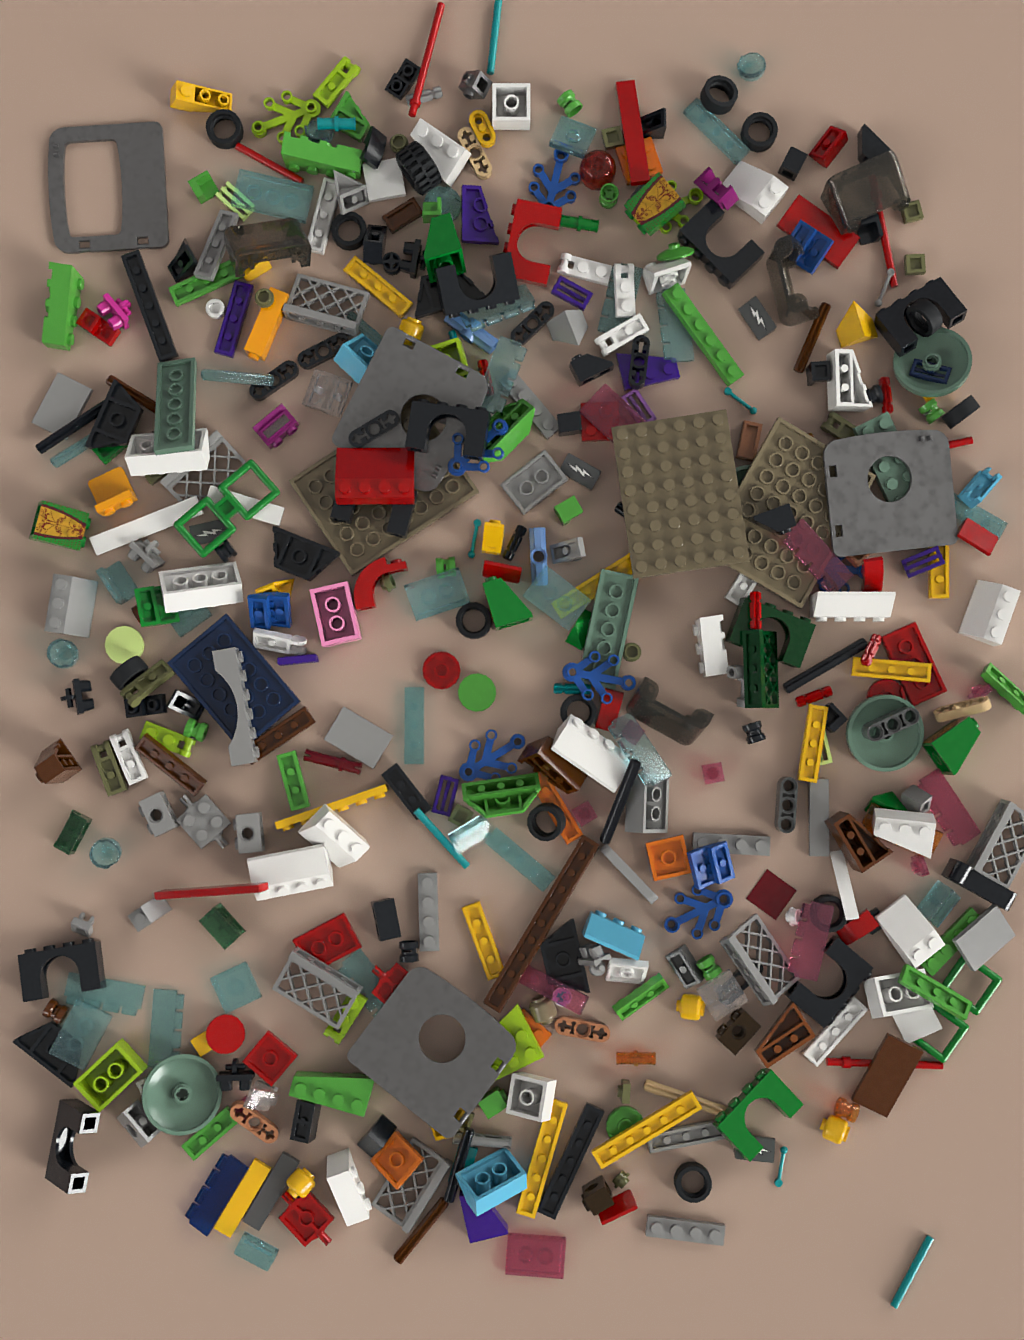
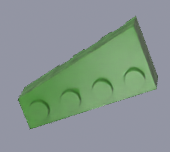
[42,262,84,351]
[288,1071,374,1117]

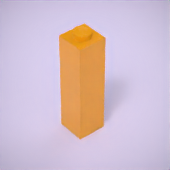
[244,287,289,361]

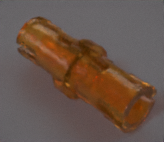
[616,1050,656,1067]

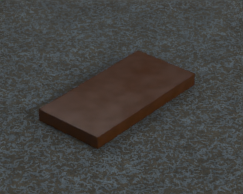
[851,1033,924,1118]

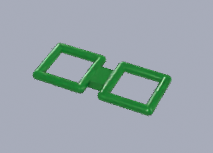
[173,459,280,558]
[913,955,1002,1063]

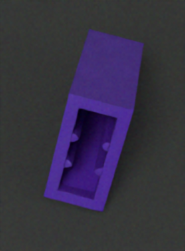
[459,1190,508,1243]

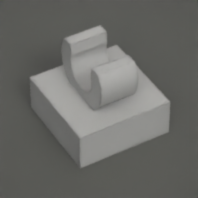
[71,912,94,938]

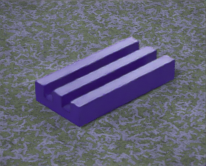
[551,275,593,311]
[901,546,945,579]
[277,654,319,666]
[431,775,460,817]

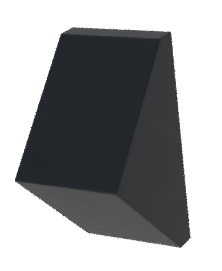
[640,108,666,139]
[166,689,205,721]
[357,1114,397,1157]

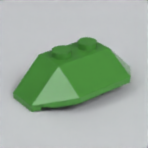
[479,398,535,462]
[461,772,541,818]

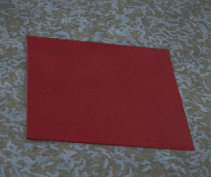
[746,869,797,920]

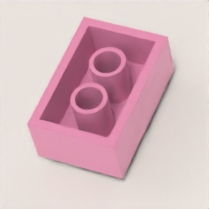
[309,581,362,648]

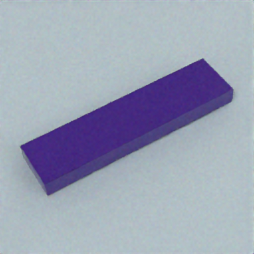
[214,280,254,358]

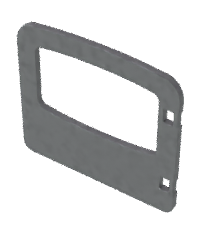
[48,122,169,254]

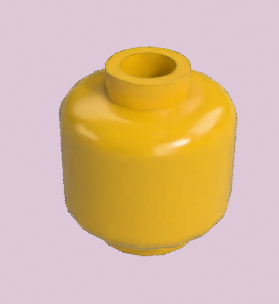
[399,316,424,346]
[676,994,705,1021]
[820,1114,850,1144]
[286,1167,316,1198]

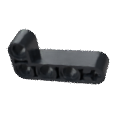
[941,858,1017,911]

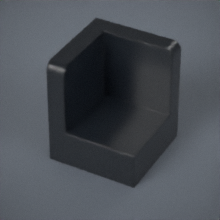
[778,147,808,181]
[855,213,883,245]
[806,361,831,386]
[557,411,582,437]
[825,702,848,733]

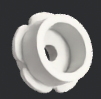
[785,907,802,926]

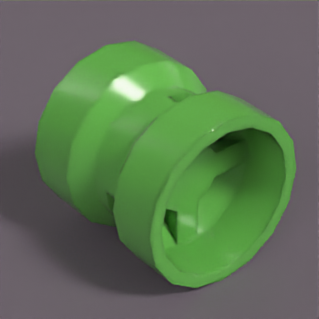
[557,89,583,118]
[599,183,619,209]
[918,398,945,424]
[436,556,456,577]
[183,718,209,742]
[696,953,722,981]

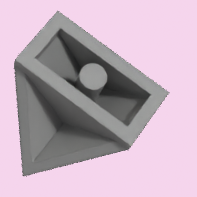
[333,170,369,215]
[546,310,588,345]

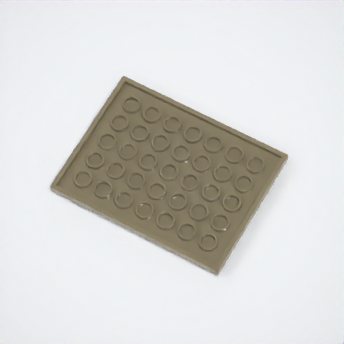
[289,397,479,576]
[611,409,750,579]
[726,417,877,609]

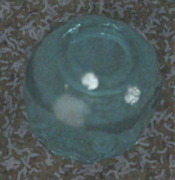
[737,52,766,82]
[304,120,334,143]
[47,639,79,669]
[89,837,122,869]

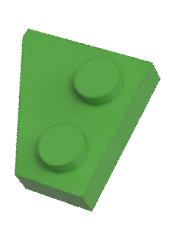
[330,91,370,143]

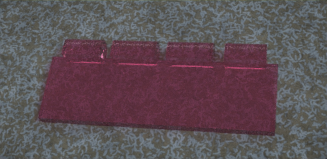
[783,518,853,592]
[917,768,981,846]
[787,901,834,982]

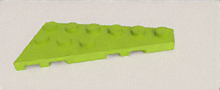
[491,1003,544,1081]

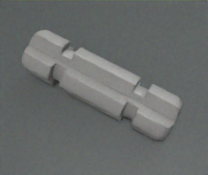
[406,86,443,106]

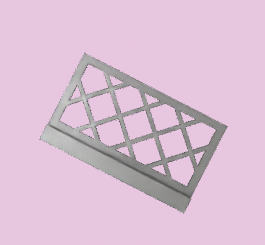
[282,273,370,337]
[160,430,246,502]
[966,799,1024,889]
[719,913,801,1006]
[272,947,363,1030]
[371,1137,453,1234]

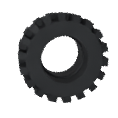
[395,141,442,196]

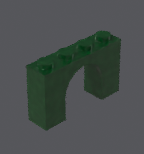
[725,595,816,668]

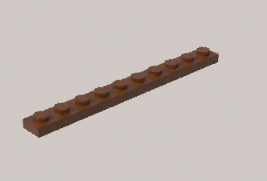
[483,835,600,1013]

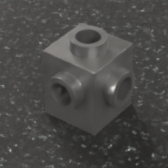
[458,70,493,100]

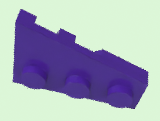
[461,185,499,245]
[616,353,680,391]

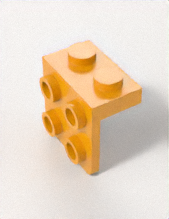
[88,467,138,516]

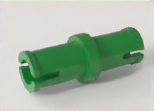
[560,214,599,233]

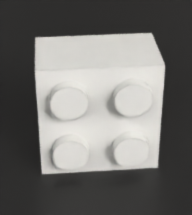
[492,83,530,130]
[506,1072,557,1122]

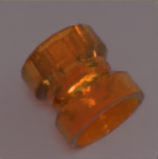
[833,1097,860,1123]

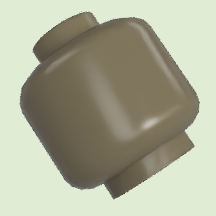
[529,994,557,1025]

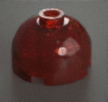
[579,150,616,191]

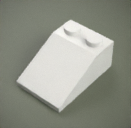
[722,160,789,225]
[642,258,692,295]
[874,894,945,968]
[863,968,934,1019]

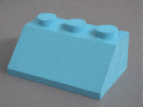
[333,333,378,384]
[582,910,645,961]
[455,1148,527,1216]

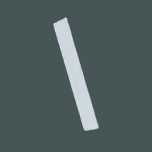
[830,850,859,920]

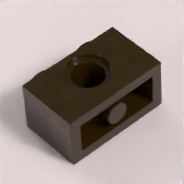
[715,1007,761,1056]
[581,1175,615,1216]

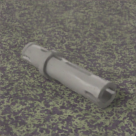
[452,1131,512,1149]

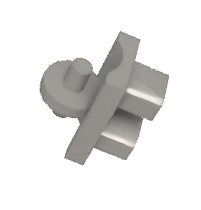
[127,539,165,574]
[577,944,612,976]

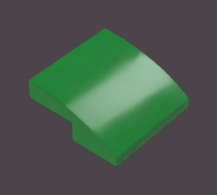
[134,586,180,627]

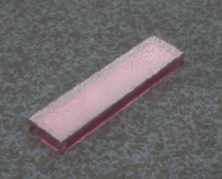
[519,965,589,1015]

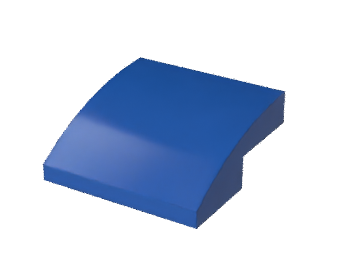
[779,219,834,275]
[247,592,292,630]
[686,841,736,890]

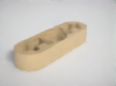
[458,127,492,180]
[933,696,992,722]

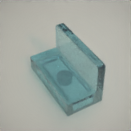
[96,561,138,605]
[448,815,490,854]
[917,880,960,928]
[234,1231,279,1271]

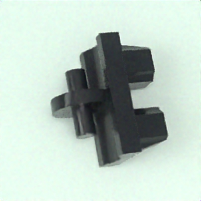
[400,239,426,279]
[60,678,94,715]
[216,1058,255,1091]

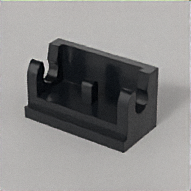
[371,898,402,941]
[290,1099,321,1144]

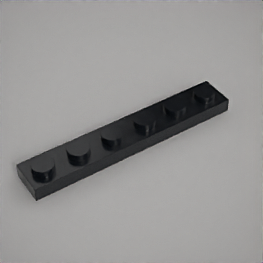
[121,249,178,362]
[537,1102,605,1220]

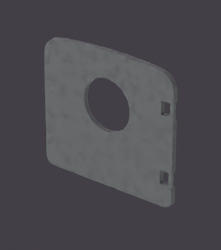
[332,327,488,491]
[822,430,958,557]
[347,967,516,1138]

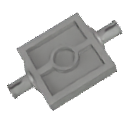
[176,794,231,849]

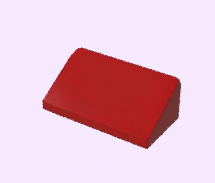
[808,126,848,168]
[957,518,998,556]
[482,560,522,584]
[598,1189,638,1225]

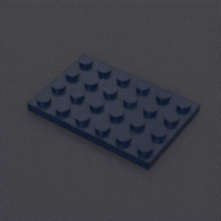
[167,614,301,740]

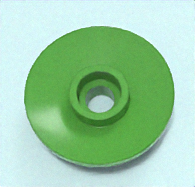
[656,242,694,261]

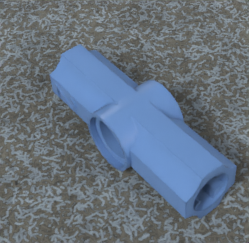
[444,312,499,355]
[529,527,548,586]

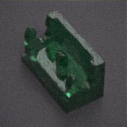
[53,810,93,855]
[199,903,246,950]

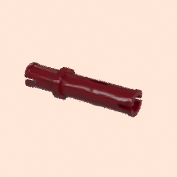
[303,749,362,775]

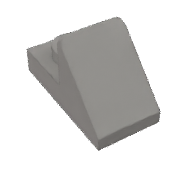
[550,537,586,564]
[128,898,172,932]

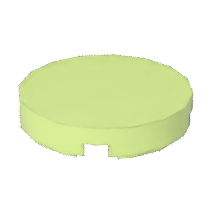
[105,626,145,664]

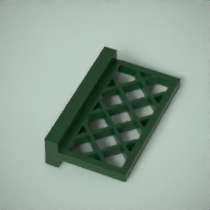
[742,629,779,708]

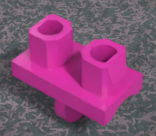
[97,293,131,330]

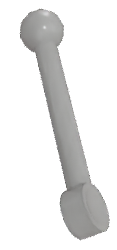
[875,268,895,307]

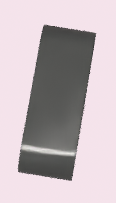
[861,706,920,741]
[774,777,798,833]

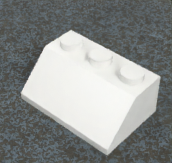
[958,580,1021,646]
[298,804,370,868]

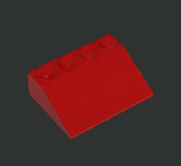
[335,448,415,505]

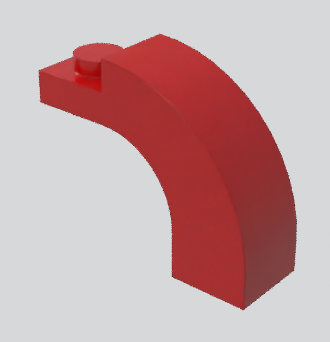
[354,557,408,611]

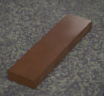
[250,706,316,765]
[134,733,207,797]

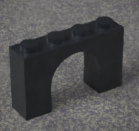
[677,199,765,290]
[433,252,520,318]
[874,277,967,357]
[405,399,491,461]
[330,488,418,539]
[785,935,873,1028]
[18,938,106,1002]
[45,1099,101,1194]

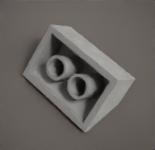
[44,574,98,638]
[625,774,669,833]

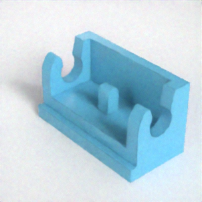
[957,467,1002,509]

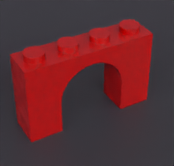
[503,199,562,287]

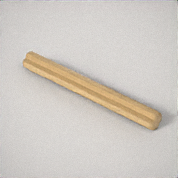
[643,1079,728,1115]

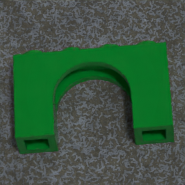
[713,1068,804,1162]

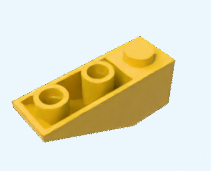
[170,80,232,113]
[482,520,504,556]

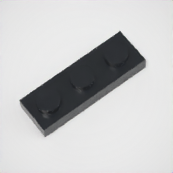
[381,763,432,820]

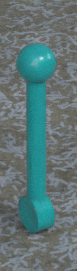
[724,387,757,414]
[468,519,481,558]
[774,1146,788,1187]

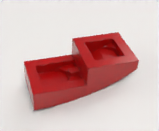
[76,308,121,347]
[861,556,884,592]
[595,688,624,732]
[836,908,880,945]

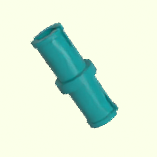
[317,116,356,132]

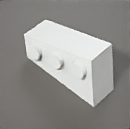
[410,118,471,187]
[826,349,873,412]
[692,614,728,677]
[872,808,936,859]
[326,1148,372,1227]

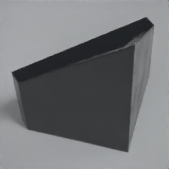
[167,238,198,283]

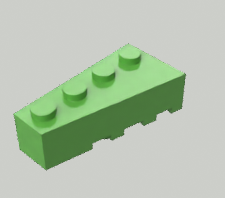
[281,131,363,180]

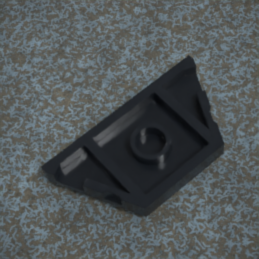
[415,273,485,319]
[85,379,144,449]
[272,526,340,582]
[540,918,590,993]
[13,1021,83,1088]

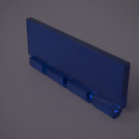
[185,1153,249,1236]

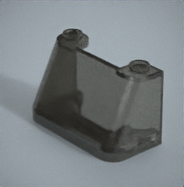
[820,150,911,235]
[224,217,312,278]
[766,234,820,327]
[626,677,714,745]

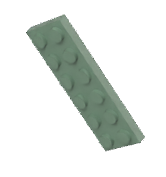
[153,357,197,456]
[852,411,910,502]
[581,569,639,689]

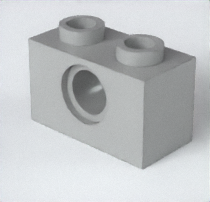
[138,791,180,837]
[233,812,265,854]
[117,1099,161,1148]

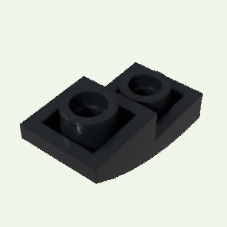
[384,58,420,101]
[360,126,387,169]
[124,694,167,718]

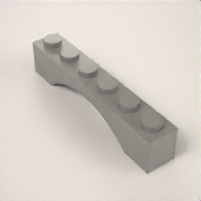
[212,647,260,766]

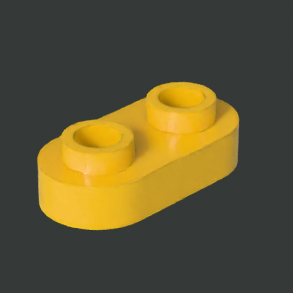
[469,110,496,148]

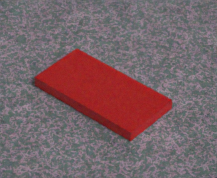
[776,194,860,269]
[881,622,947,706]

